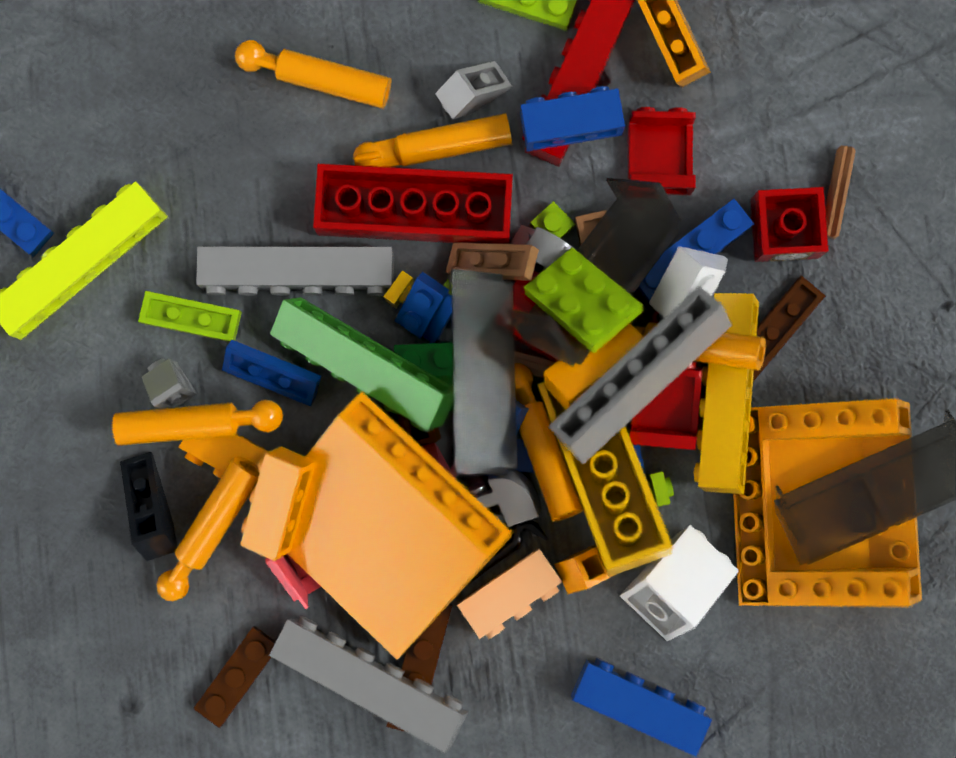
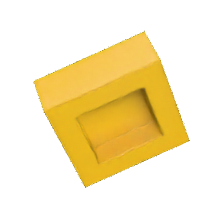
[383,270,414,309]

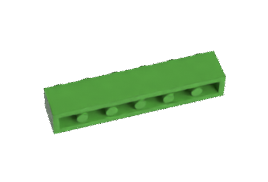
[270,297,458,431]

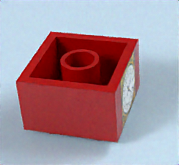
[750,187,829,262]

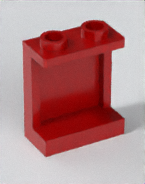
[627,107,696,195]
[630,361,703,450]

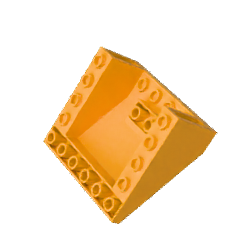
[287,391,512,660]
[733,398,922,607]

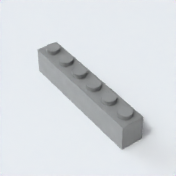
[196,246,394,296]
[549,286,732,464]
[269,616,468,753]

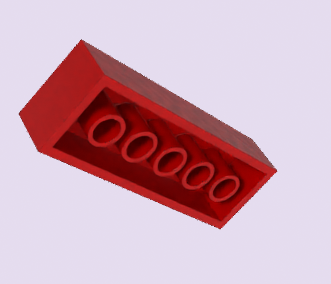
[313,164,513,244]

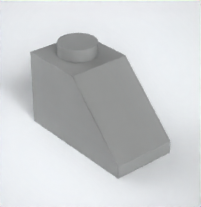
[435,61,512,119]
[142,358,197,409]

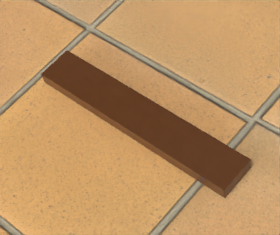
[697,275,826,433]

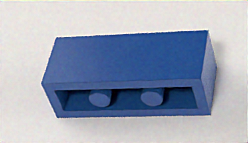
[520,86,625,152]

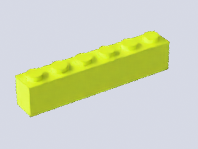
[0,181,168,340]

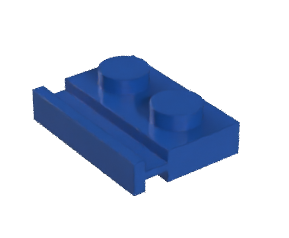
[395,272,462,343]

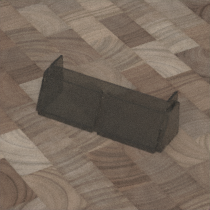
[505,178,681,366]
[448,269,517,477]
[774,409,956,565]

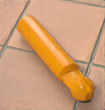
[235,40,392,109]
[353,113,512,167]
[634,322,766,370]
[501,363,583,522]
[112,400,283,446]
[156,457,260,601]

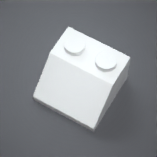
[649,246,728,318]

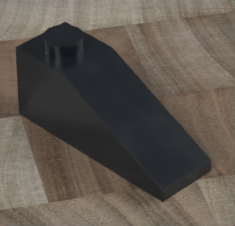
[120,452,177,561]

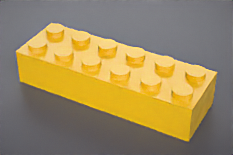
[538,382,673,577]

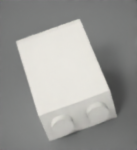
[620,525,739,641]

